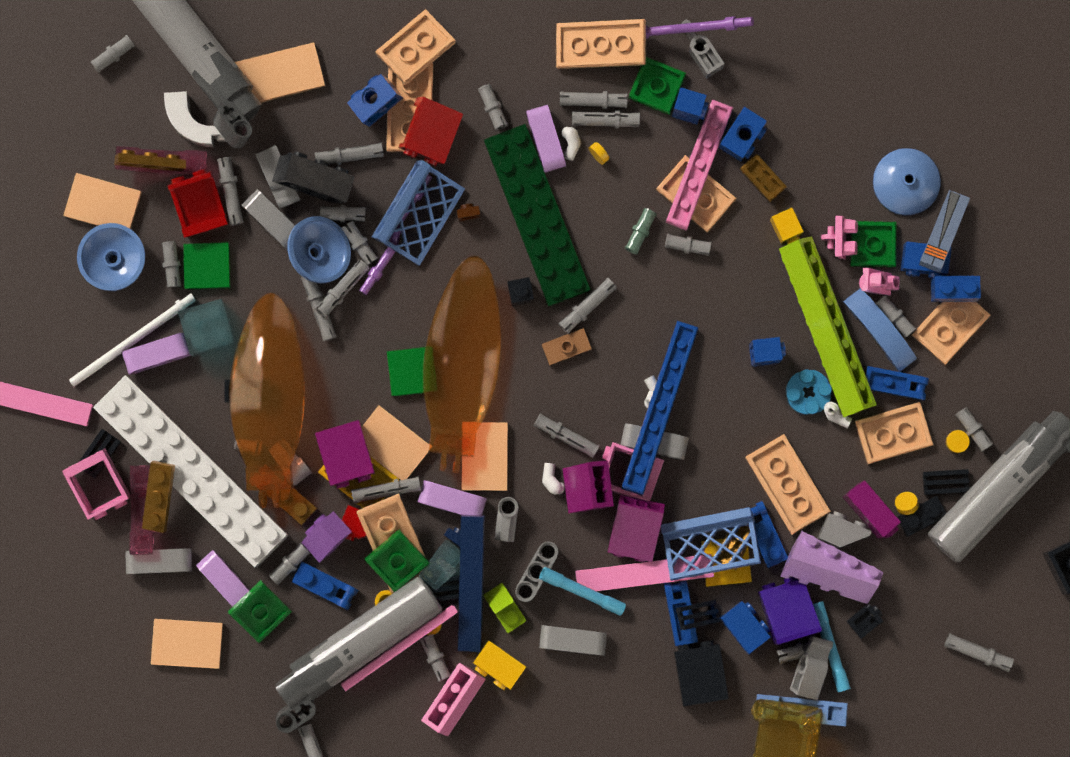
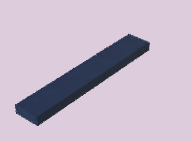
[458,515,485,652]

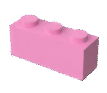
[421,663,486,736]

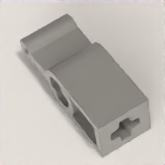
[681,19,725,79]
[255,146,300,209]
[790,636,833,700]

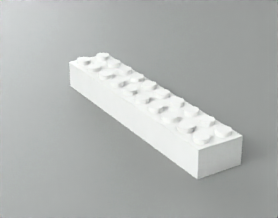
[93,375,289,568]

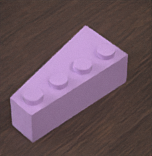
[780,531,883,604]

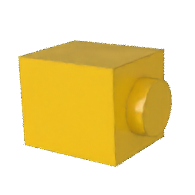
[770,208,804,244]

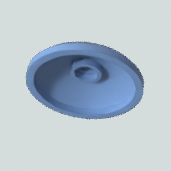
[873,148,941,216]
[287,216,351,283]
[77,223,145,291]

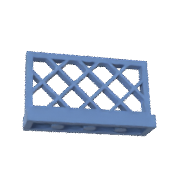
[372,160,465,266]
[661,507,761,581]

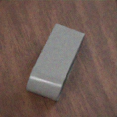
[242,189,295,250]
[620,423,689,460]
[515,542,558,602]
[125,549,192,574]
[539,625,607,656]

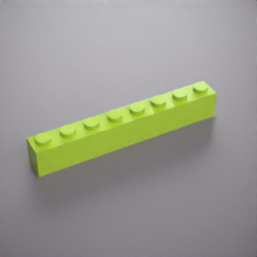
[779,236,877,418]

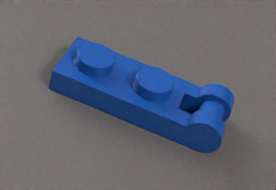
[865,366,929,401]
[747,501,788,568]
[292,562,359,610]
[663,580,698,646]

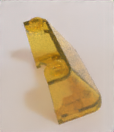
[751,699,823,757]

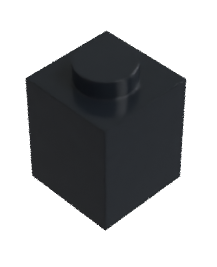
[507,277,534,306]

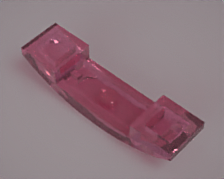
[115,146,207,174]
[129,465,155,555]

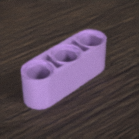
[526,105,566,173]
[122,333,191,375]
[417,480,487,516]
[196,550,250,607]

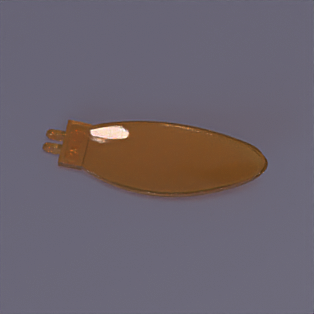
[423,256,501,473]
[230,293,305,508]

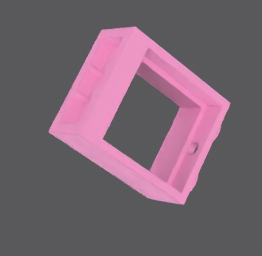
[602,442,664,501]
[62,448,131,520]

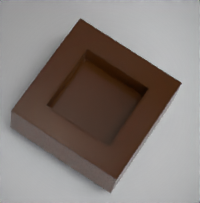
[456,203,481,222]

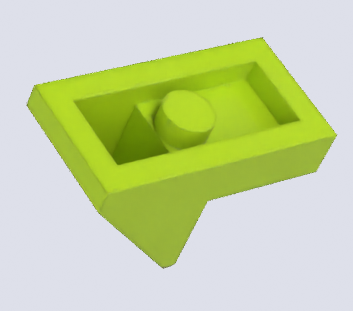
[483,583,527,633]

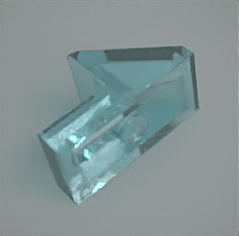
[418,540,460,590]

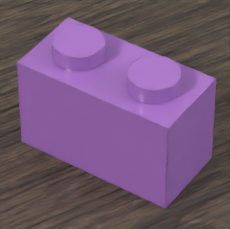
[301,511,352,563]

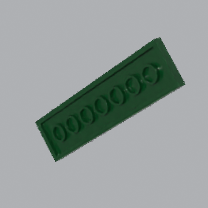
[484,124,590,307]

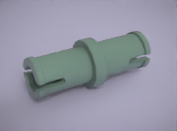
[625,208,657,255]

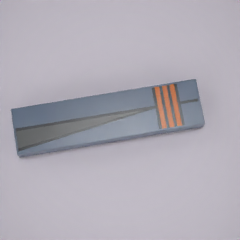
[919,190,970,273]

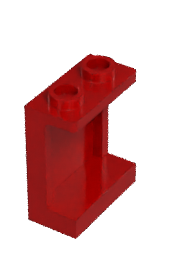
[398,97,463,167]
[167,169,228,238]

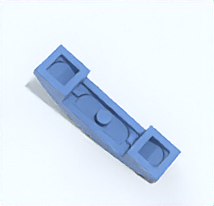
[843,288,917,372]
[755,694,848,726]

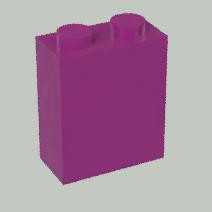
[315,420,375,489]
[563,460,614,513]
[842,480,901,539]
[608,494,665,562]

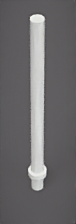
[69,294,196,387]

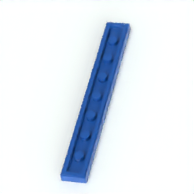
[621,321,698,496]

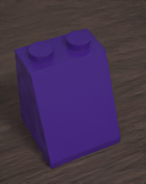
[758,577,822,644]

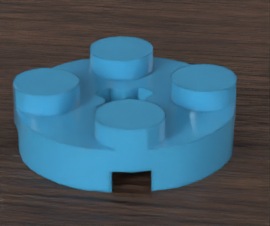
[786,369,832,415]

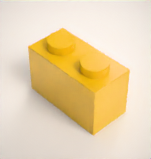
[473,641,526,690]

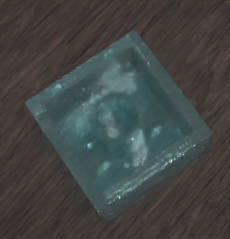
[178,299,237,357]

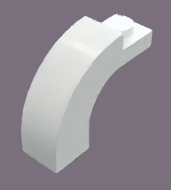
[164,92,227,148]

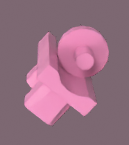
[821,216,858,259]
[859,268,900,296]

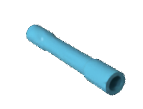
[539,567,626,616]
[813,601,851,692]

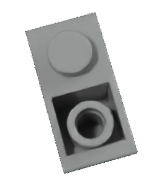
[817,511,872,548]

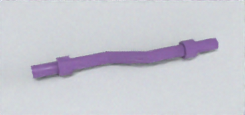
[646,16,754,39]
[359,174,432,295]

